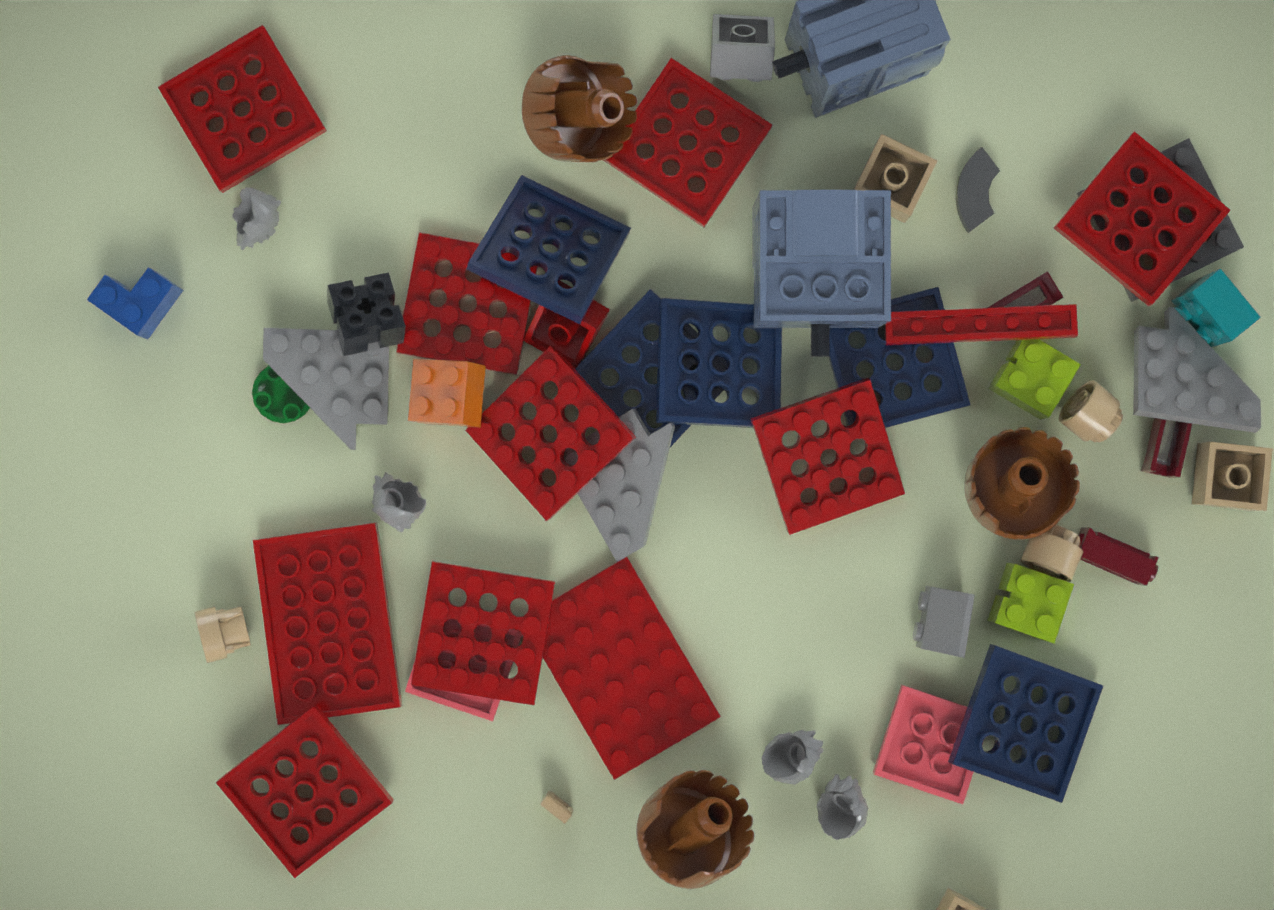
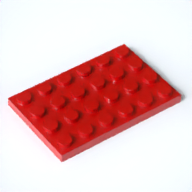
[253,523,402,725]
[543,557,721,780]

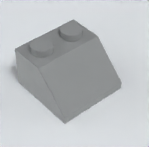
[710,14,775,82]
[913,586,975,658]

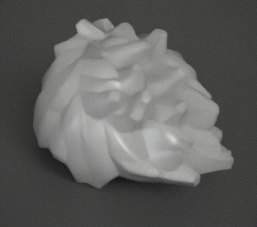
[232,187,281,250]
[372,472,426,532]
[761,730,823,784]
[817,774,869,840]

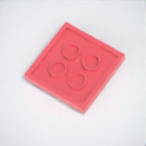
[405,619,522,721]
[873,684,984,804]

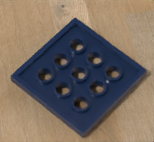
[467,175,631,324]
[829,287,971,428]
[575,289,727,448]
[656,298,782,428]
[948,644,1103,803]

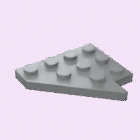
[1133,307,1261,433]
[263,328,389,450]
[564,409,675,562]

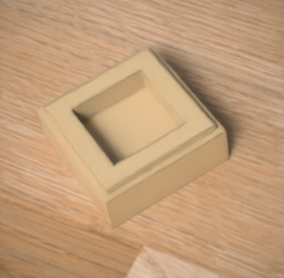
[540,791,573,824]

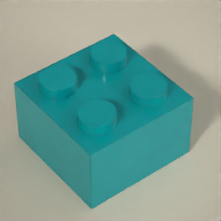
[1171,269,1261,348]

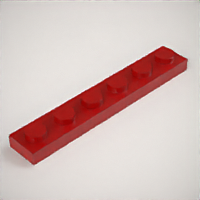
[885,304,1078,345]

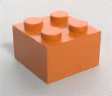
[408,359,486,427]

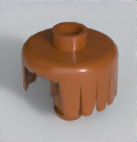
[521,55,637,162]
[964,427,1080,540]
[636,770,754,889]

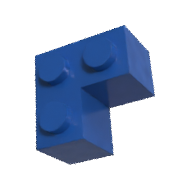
[87,267,184,339]

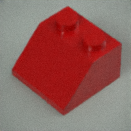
[524,281,610,369]

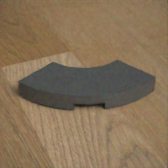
[956,147,1000,233]

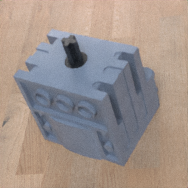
[772,0,951,118]
[752,190,891,357]

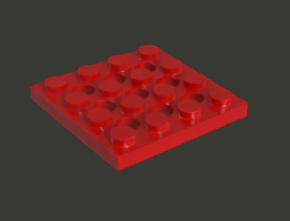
[158,25,327,193]
[603,58,773,228]
[1053,131,1230,306]
[396,232,538,376]
[465,346,636,521]
[750,378,905,535]
[411,561,556,706]
[216,704,394,878]

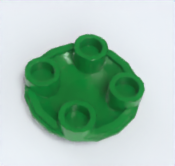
[252,365,310,424]

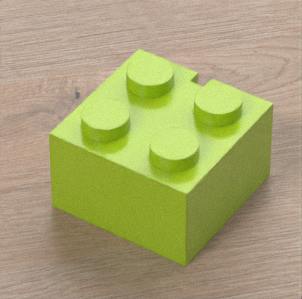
[988,339,1081,420]
[987,563,1074,644]

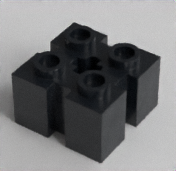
[327,272,406,356]

